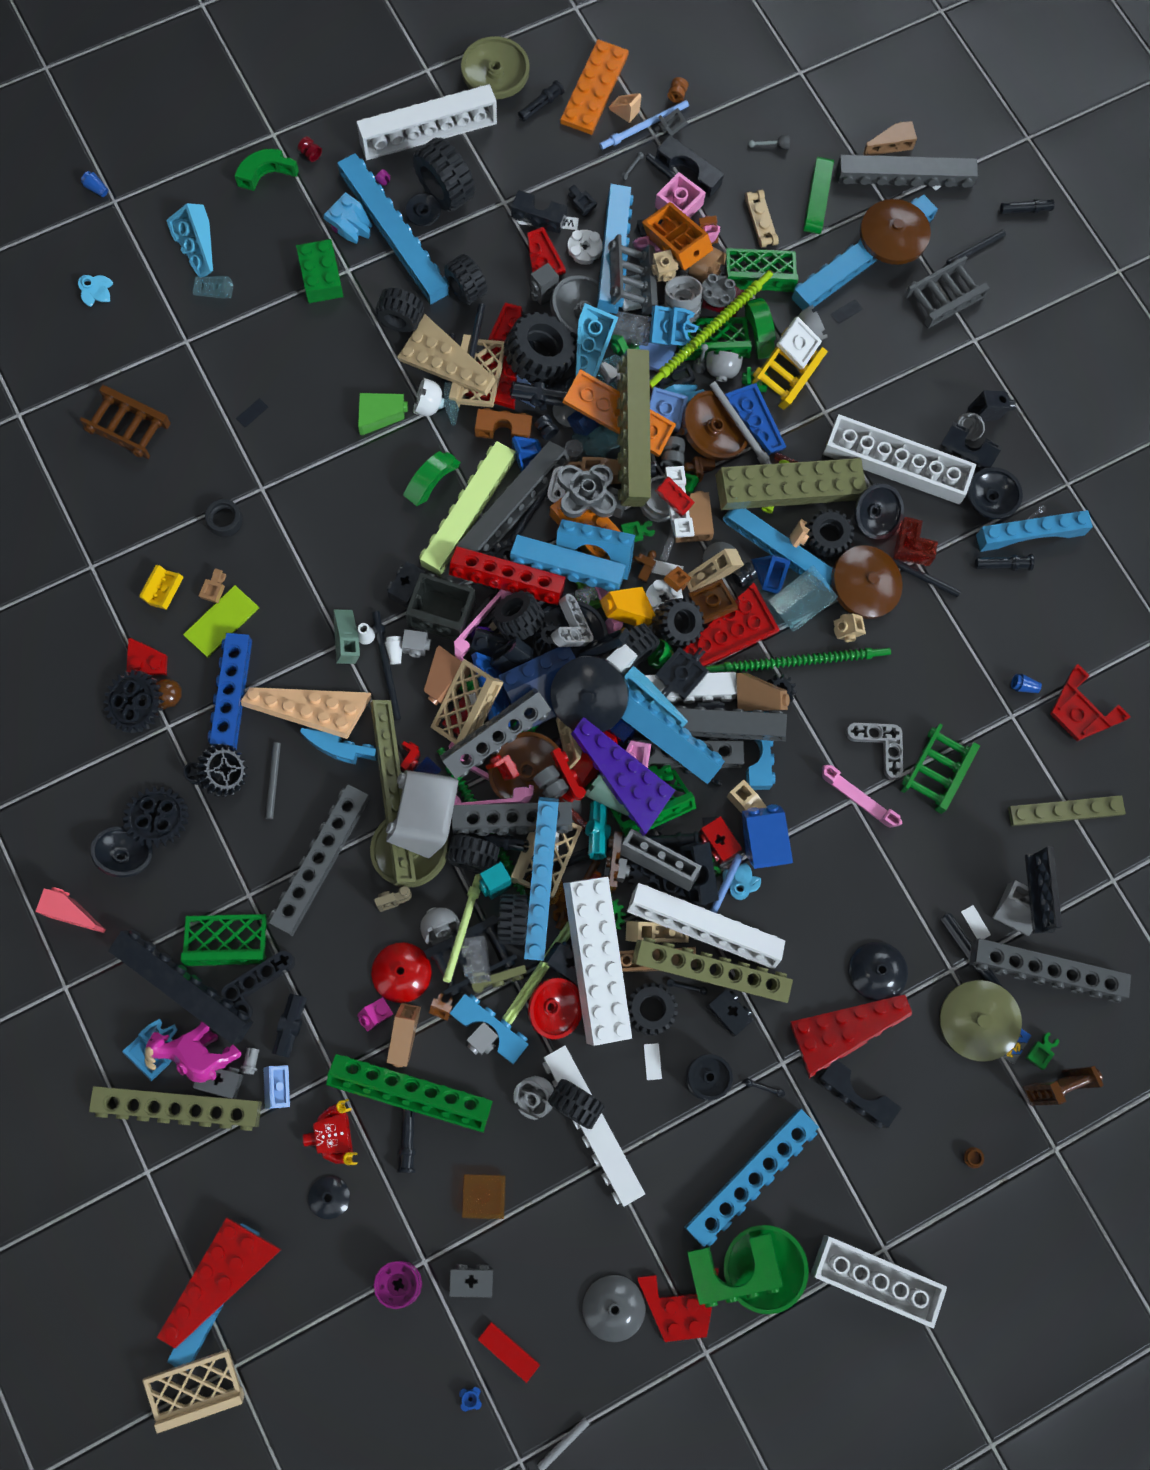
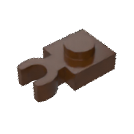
[551,887,568,924]

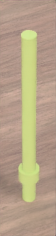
[443,874,481,983]

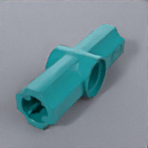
[585,801,611,860]

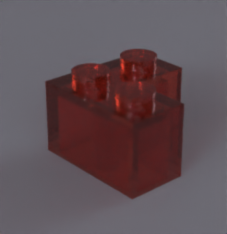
[893,517,938,566]

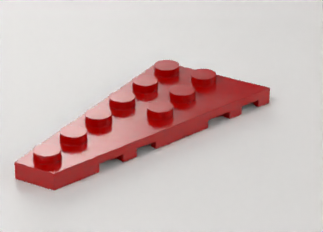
[465,303,522,409]
[683,583,780,667]
[157,1218,282,1348]

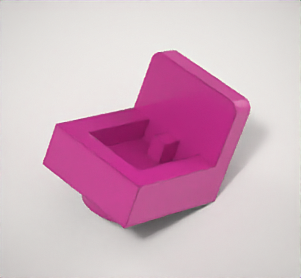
[357,997,393,1031]

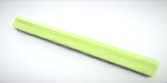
[502,921,571,1024]

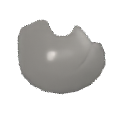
[956,413,985,441]

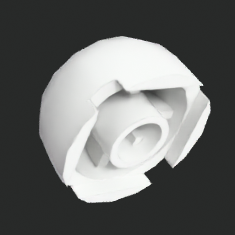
[413,378,445,416]

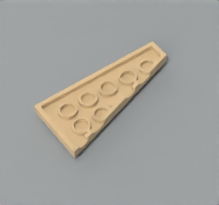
[397,314,496,396]

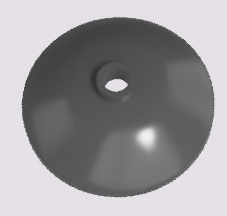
[582,1275,645,1342]

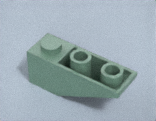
[333,609,360,664]

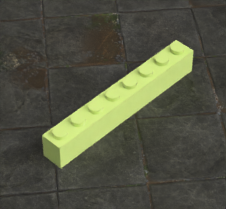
[419,441,516,576]

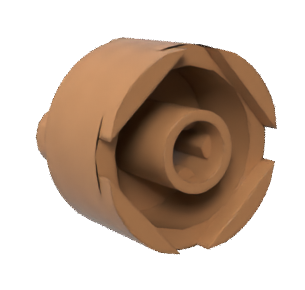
[688,246,726,283]

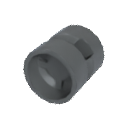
[660,436,685,468]
[533,765,569,799]

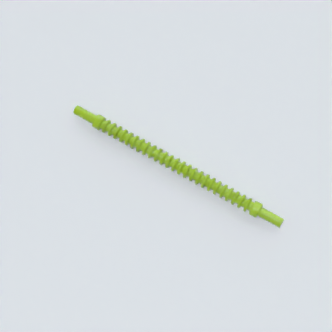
[650,270,773,389]

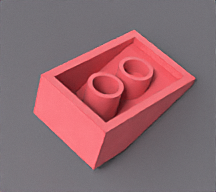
[35,887,106,934]

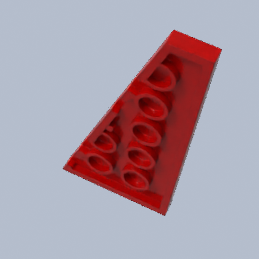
[790,995,912,1078]

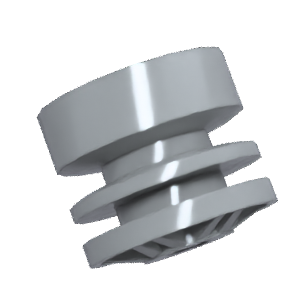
[664,275,703,323]

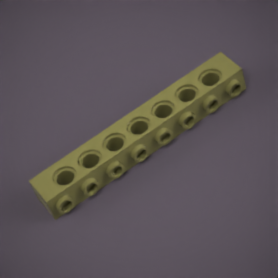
[632,937,793,1003]
[89,1086,262,1131]

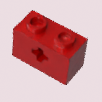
[699,816,742,864]

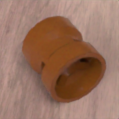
[668,77,689,103]

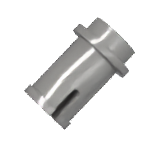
[241,1048,259,1075]

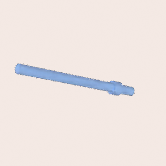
[599,100,689,150]

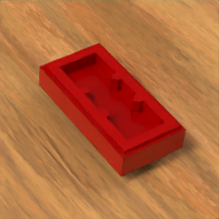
[655,476,695,517]

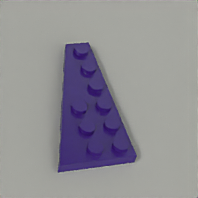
[571,717,675,836]

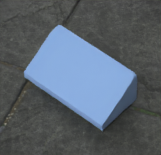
[263,1065,290,1109]

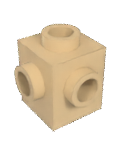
[651,250,678,282]
[834,614,866,642]

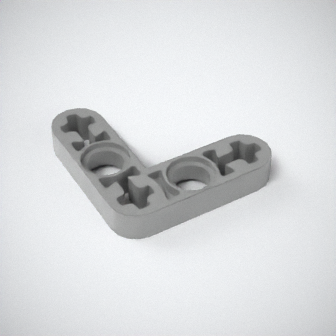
[551,594,593,647]
[846,723,903,780]

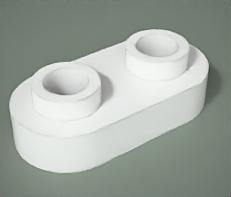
[548,466,567,503]

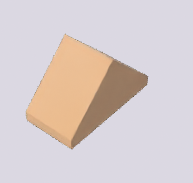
[609,93,641,123]

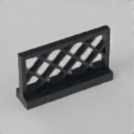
[1025,846,1062,934]

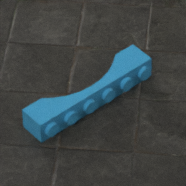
[976,510,1093,552]

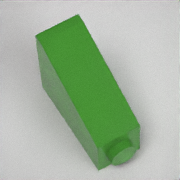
[358,393,408,435]

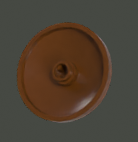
[860,199,931,265]
[682,391,748,461]
[831,545,902,619]
[488,732,563,803]

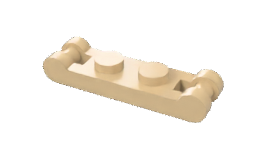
[745,189,779,248]

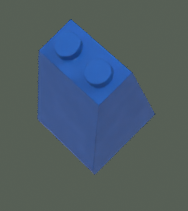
[742,804,793,869]

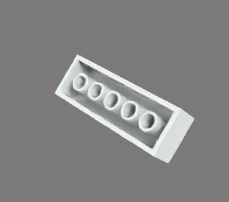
[810,1235,947,1328]

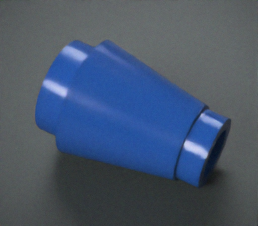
[81,171,109,197]
[1011,673,1042,693]

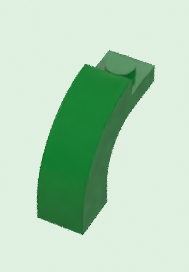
[235,149,299,191]
[744,298,776,360]
[403,451,461,506]

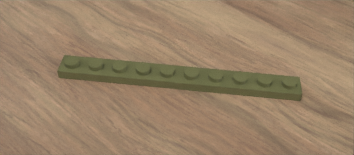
[370,700,416,885]

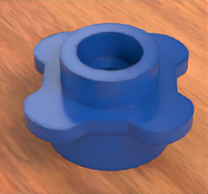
[459,1387,482,1412]

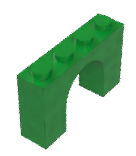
[687,1233,783,1308]

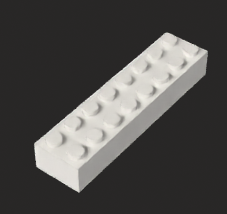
[357,84,497,161]
[823,415,976,505]
[563,877,632,1046]

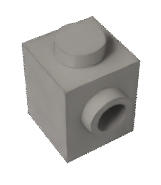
[402,630,431,658]
[467,1022,499,1055]

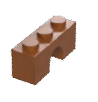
[475,408,532,441]

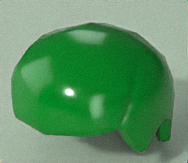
[647,639,674,669]

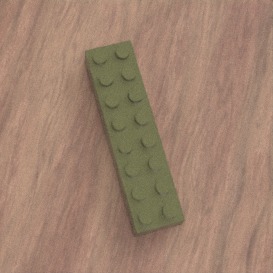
[617,349,651,507]
[715,458,866,510]

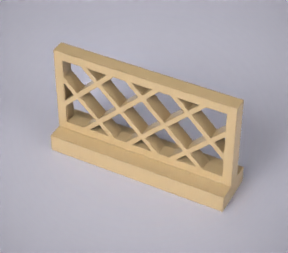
[449,334,505,408]
[431,659,504,745]
[510,817,582,898]
[143,1349,244,1433]

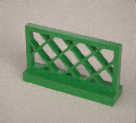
[726,248,798,292]
[678,317,752,361]
[608,769,696,838]
[181,914,267,966]

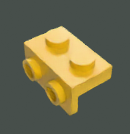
[139,565,183,610]

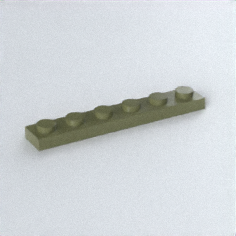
[1008,795,1126,826]

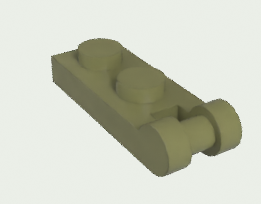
[472,965,527,993]

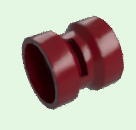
[297,136,322,162]

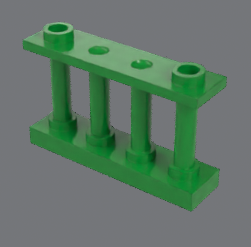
[901,723,980,814]

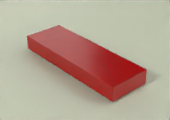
[478,1321,540,1383]

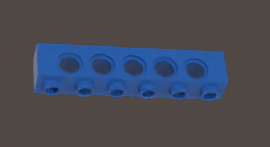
[208,633,252,750]

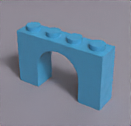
[556,519,635,580]

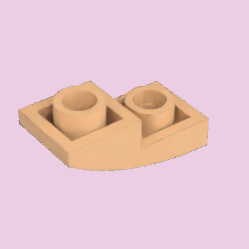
[790,519,810,548]

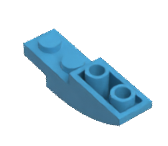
[300,727,377,765]

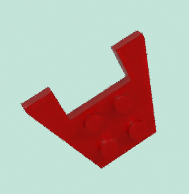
[1050,664,1131,741]
[637,1268,719,1342]

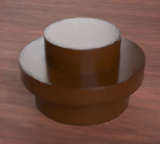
[963,1147,984,1168]

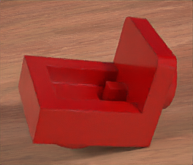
[400,741,421,771]
[486,754,519,781]

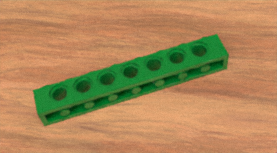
[326,1054,493,1133]

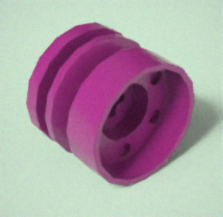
[374,1261,422,1309]

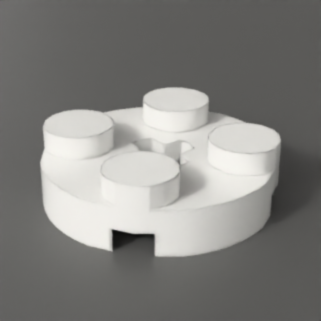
[567,230,603,265]
[646,580,683,615]

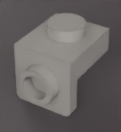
[604,858,630,883]

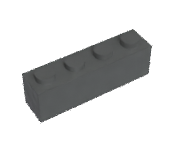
[620,829,702,891]

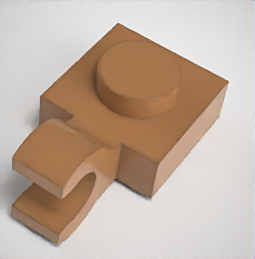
[199,568,226,603]

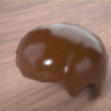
[156,679,182,709]

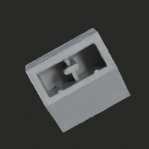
[992,880,1033,936]

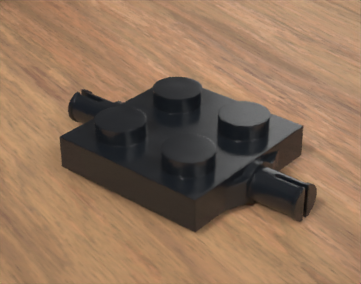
[655,647,709,701]

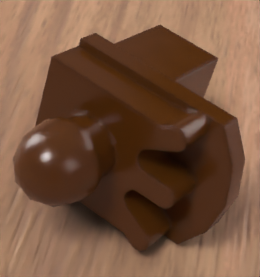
[684,457,716,482]
[633,550,656,583]

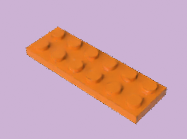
[560,39,629,135]
[562,369,676,457]

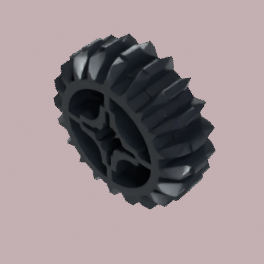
[194,744,248,797]

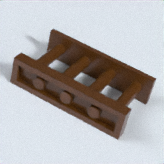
[80,385,171,459]
[1023,1066,1104,1106]

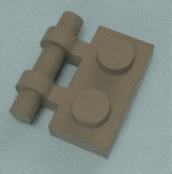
[374,886,412,912]

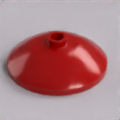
[371,942,432,1003]
[528,978,582,1039]

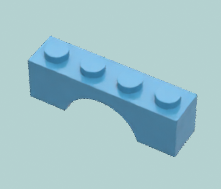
[745,711,775,790]
[450,994,529,1065]

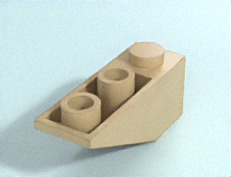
[727,780,766,813]

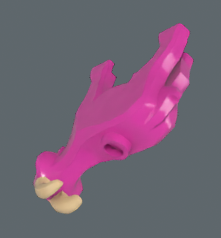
[144,1021,241,1083]

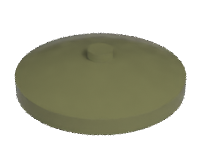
[461,36,530,99]
[370,819,449,888]
[939,980,1022,1062]

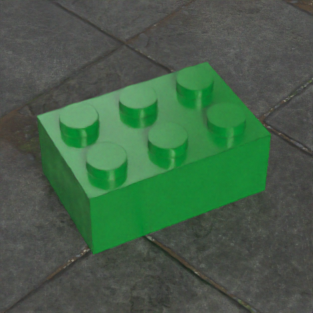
[296,239,344,303]

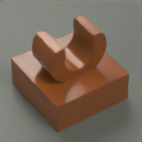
[429,994,453,1021]

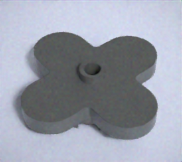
[557,464,617,518]

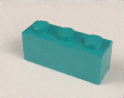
[479,862,511,900]

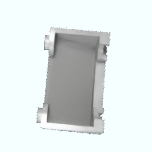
[386,770,458,858]

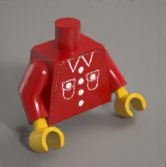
[303,1099,358,1165]

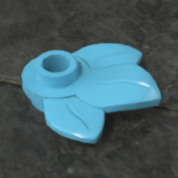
[78,275,113,307]
[722,863,761,900]

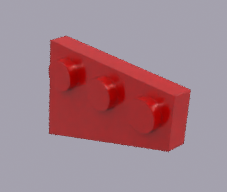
[527,227,566,276]

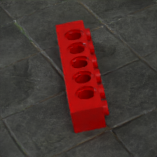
[449,546,566,605]

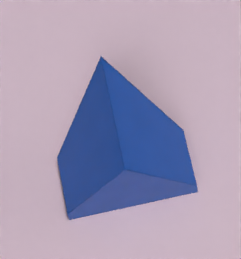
[512,436,542,472]
[751,555,791,594]

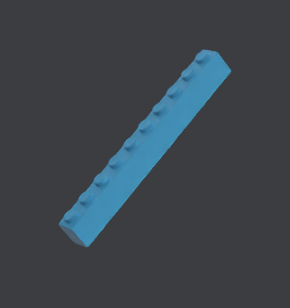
[337,153,449,304]
[792,195,938,310]

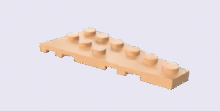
[241,687,371,739]

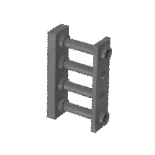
[608,234,658,316]
[905,256,990,328]

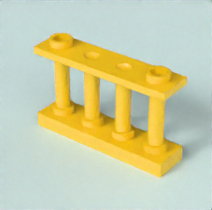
[751,327,828,410]

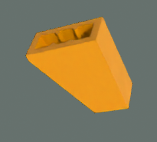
[599,587,656,627]

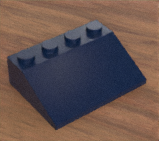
[498,647,575,729]

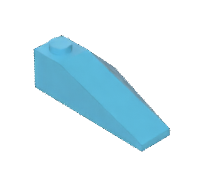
[166,203,213,279]
[576,303,619,378]
[624,666,688,728]

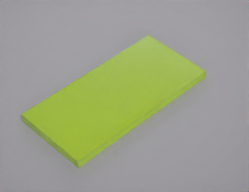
[183,586,259,658]

